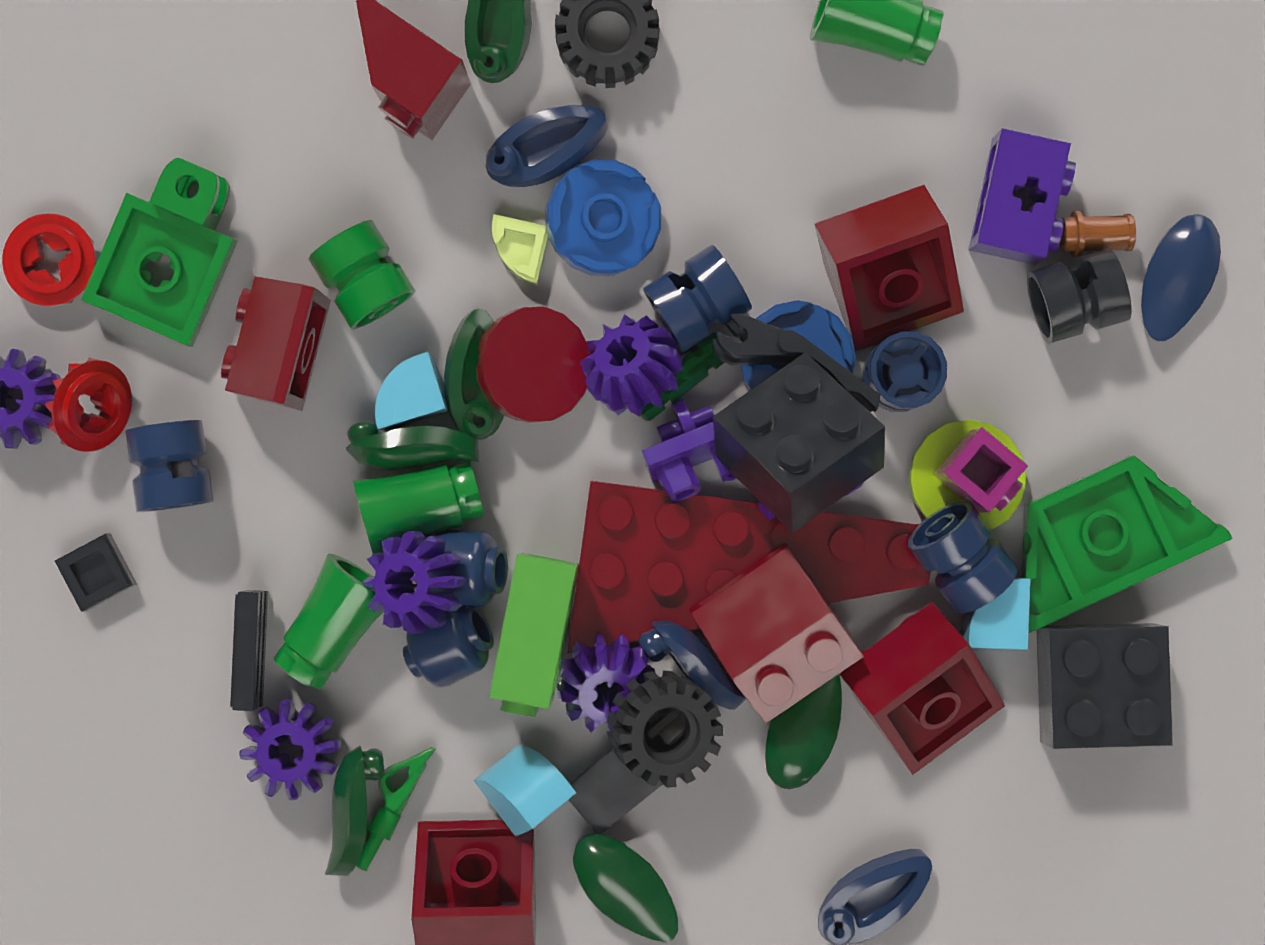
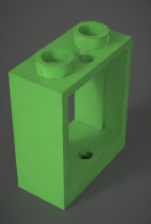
[489,553,579,717]

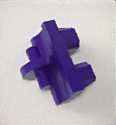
[642,399,737,503]

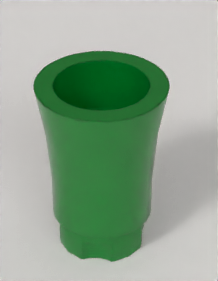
[810,0,944,66]
[353,461,485,554]
[274,553,384,690]

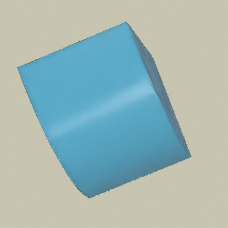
[375,352,449,432]
[960,577,1030,650]
[473,745,576,837]

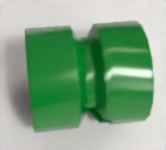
[308,220,416,330]

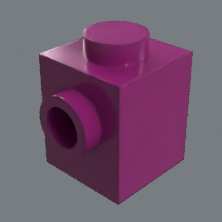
[934,427,1028,513]

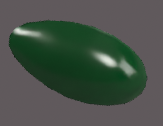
[465,0,532,83]
[444,309,504,440]
[346,421,479,470]
[765,674,842,789]
[325,745,385,876]
[573,834,678,942]

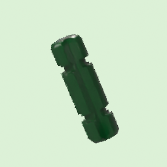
[641,332,724,421]

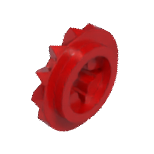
[2,213,97,307]
[45,357,132,452]

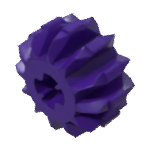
[580,314,684,417]
[0,349,61,449]
[361,531,468,634]
[557,631,656,733]
[239,699,341,800]

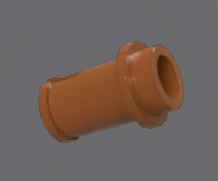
[1059,211,1136,257]

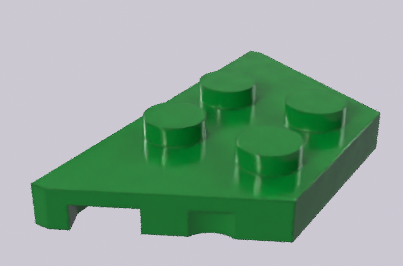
[1022,455,1233,633]

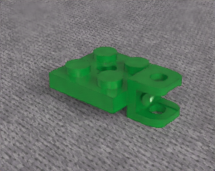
[81,158,238,347]

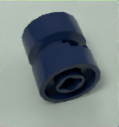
[643,245,752,352]
[862,331,947,412]
[125,420,214,512]
[908,500,1017,613]

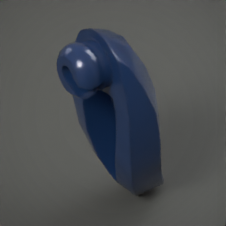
[485,105,608,187]
[1141,214,1221,341]
[639,619,746,710]
[818,849,932,945]

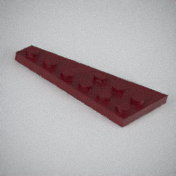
[567,480,931,654]

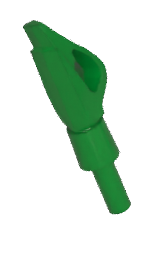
[356,747,437,871]

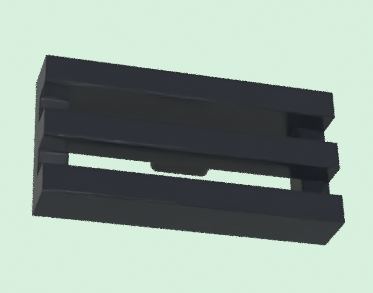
[230,590,268,711]

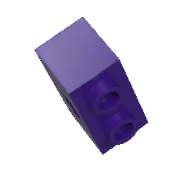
[968,128,1076,265]

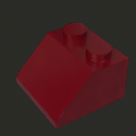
[356,0,471,140]
[814,185,964,351]
[221,276,331,411]
[689,543,864,724]
[839,602,1005,775]
[411,819,536,945]

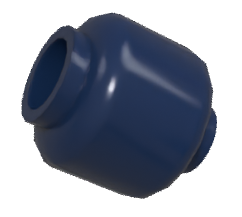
[435,530,508,607]
[403,606,494,687]

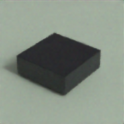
[55,533,137,612]

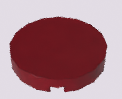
[476,306,590,423]

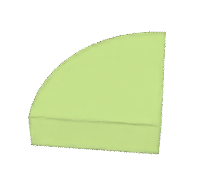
[492,214,549,286]

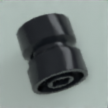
[1027,248,1132,344]

